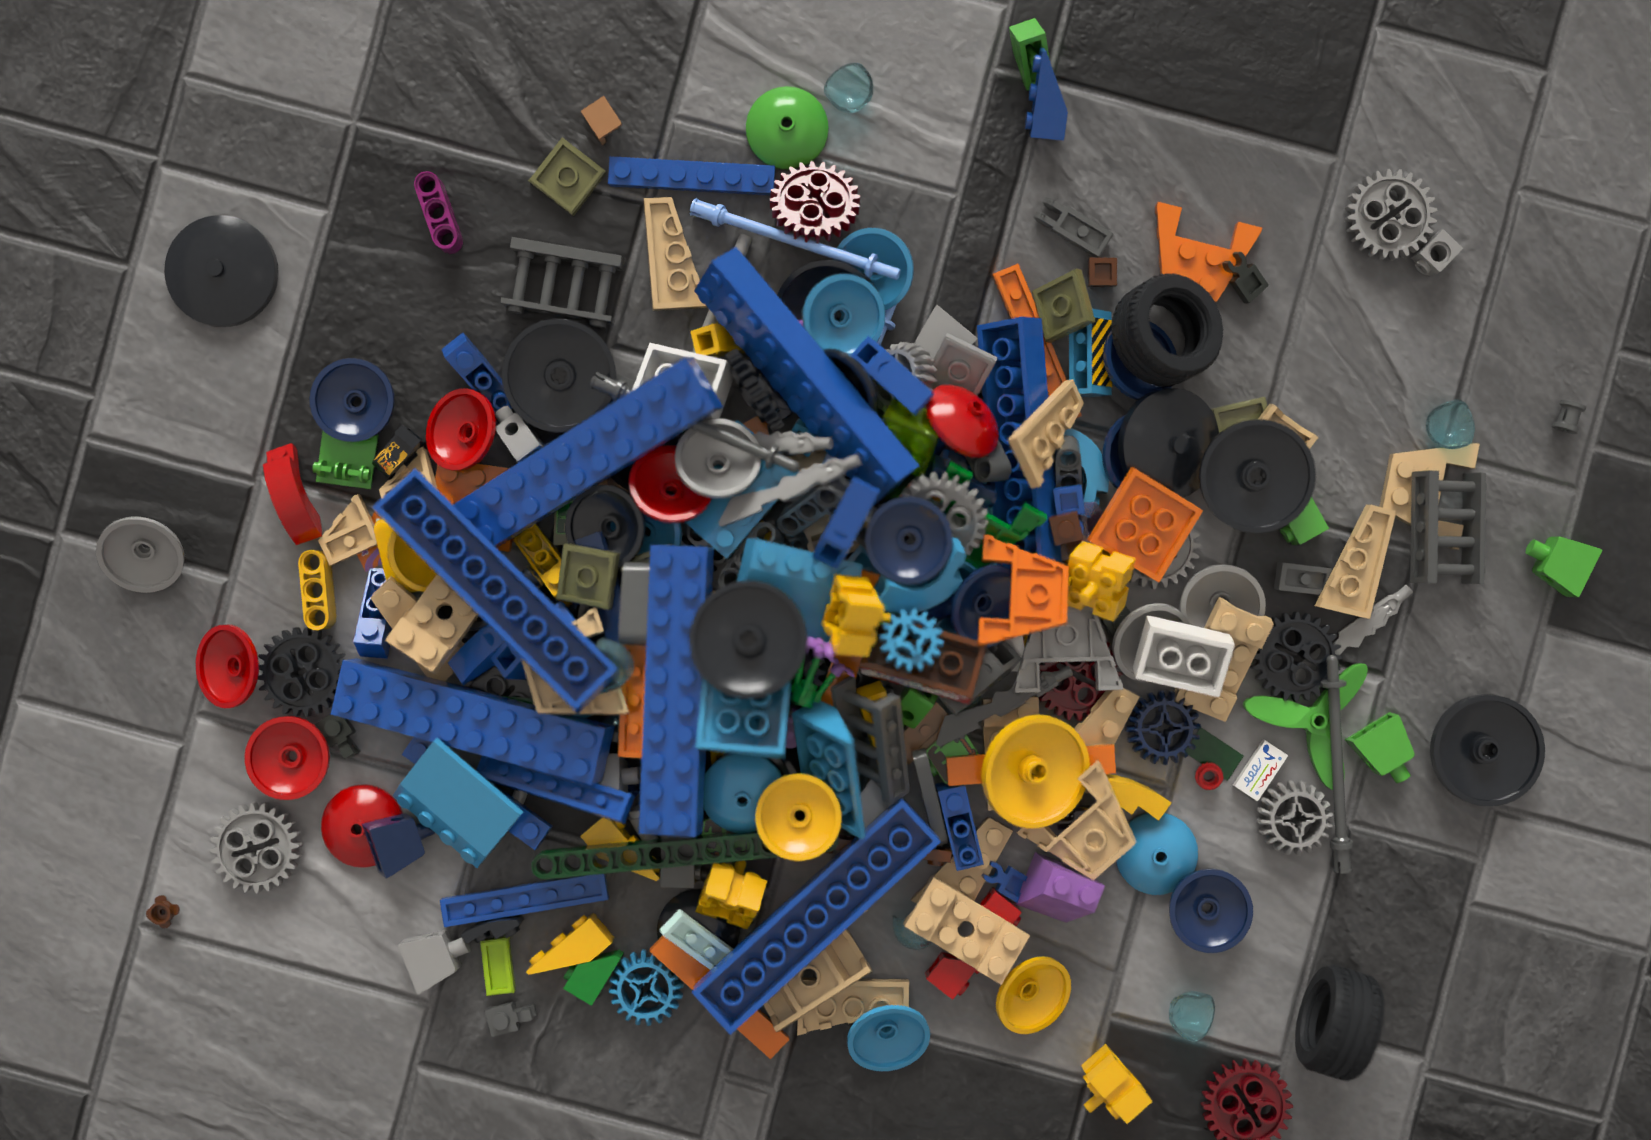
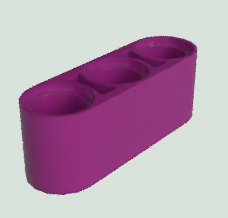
[414,171,463,254]

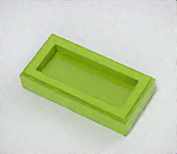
[480,936,516,996]

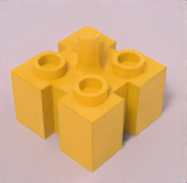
[1067,541,1135,622]
[821,574,891,657]
[695,861,767,929]
[1081,1044,1152,1124]

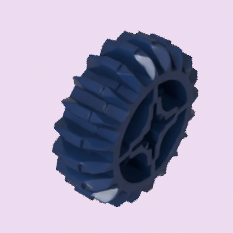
[1125,690,1201,765]

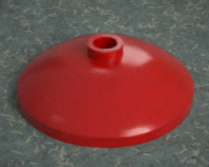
[926,384,999,458]
[426,388,496,471]
[629,446,712,523]
[196,624,259,708]
[244,716,330,800]
[321,784,403,868]

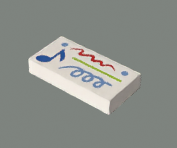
[1233,740,1288,801]

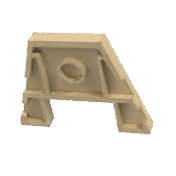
[1380,443,1480,550]
[521,607,629,715]
[1017,761,1137,880]

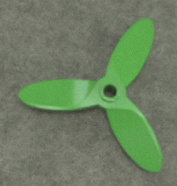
[1243,663,1368,790]

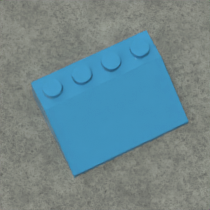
[672,420,800,559]
[737,538,863,643]
[696,678,792,759]
[792,700,866,839]
[393,738,523,868]

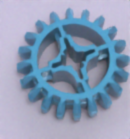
[609,949,684,1026]

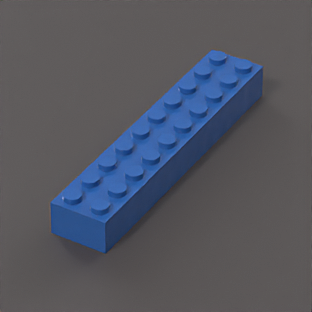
[694,247,919,506]
[977,317,1062,570]
[453,357,723,548]
[373,468,619,714]
[639,545,714,837]
[331,658,615,785]
[692,797,941,1035]

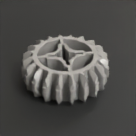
[871,342,937,418]
[1256,780,1333,856]

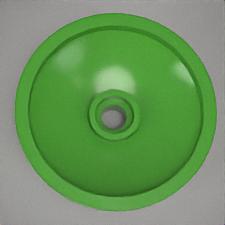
[746,86,828,170]

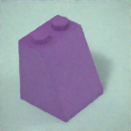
[1015,852,1105,923]

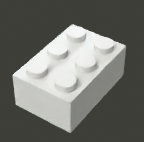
[632,343,734,421]
[1133,615,1235,697]

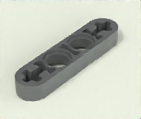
[911,748,948,847]

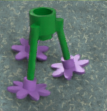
[791,637,854,708]

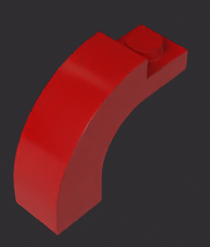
[263,443,322,545]

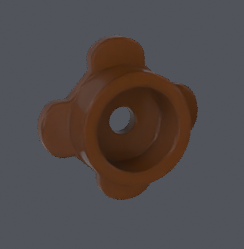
[146,895,180,929]

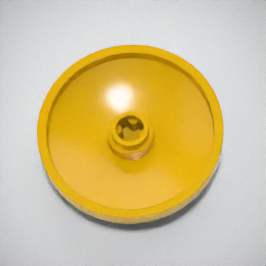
[981,715,1090,828]

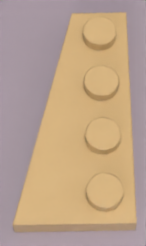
[643,197,708,311]
[1008,379,1084,488]
[371,576,467,681]
[1074,688,1140,794]
[911,816,1013,928]
[797,978,909,1036]

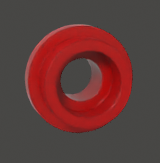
[1195,762,1223,790]

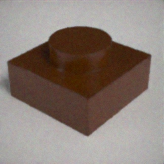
[1088,258,1117,287]
[1049,510,1084,546]

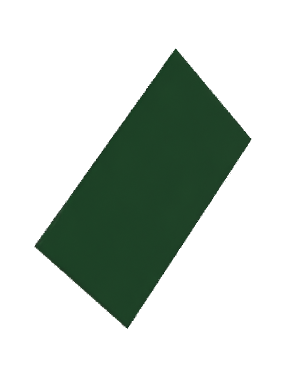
[1186,727,1244,781]

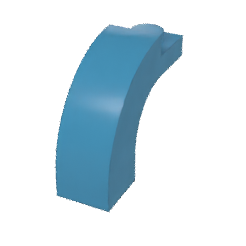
[1053,428,1109,518]
[873,537,966,613]

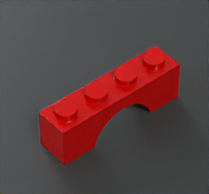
[925,887,1022,1000]

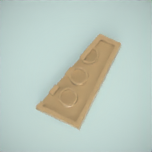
[1315,504,1396,619]

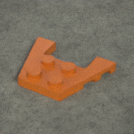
[1155,202,1262,303]
[978,534,1069,646]

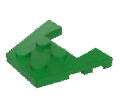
[941,461,1048,569]

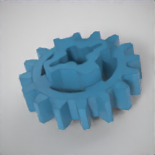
[880,608,943,673]

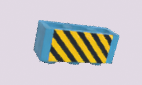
[1069,309,1112,397]

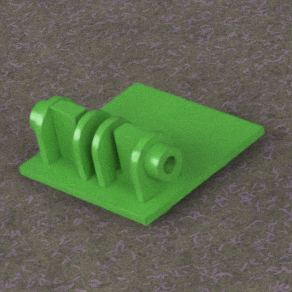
[313,431,379,489]

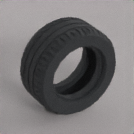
[1111,273,1223,387]
[1295,964,1384,1081]

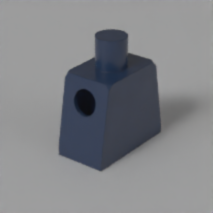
[362,814,435,878]

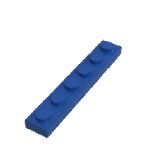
[608,156,775,195]
[402,737,553,850]
[476,755,635,824]
[440,874,610,927]

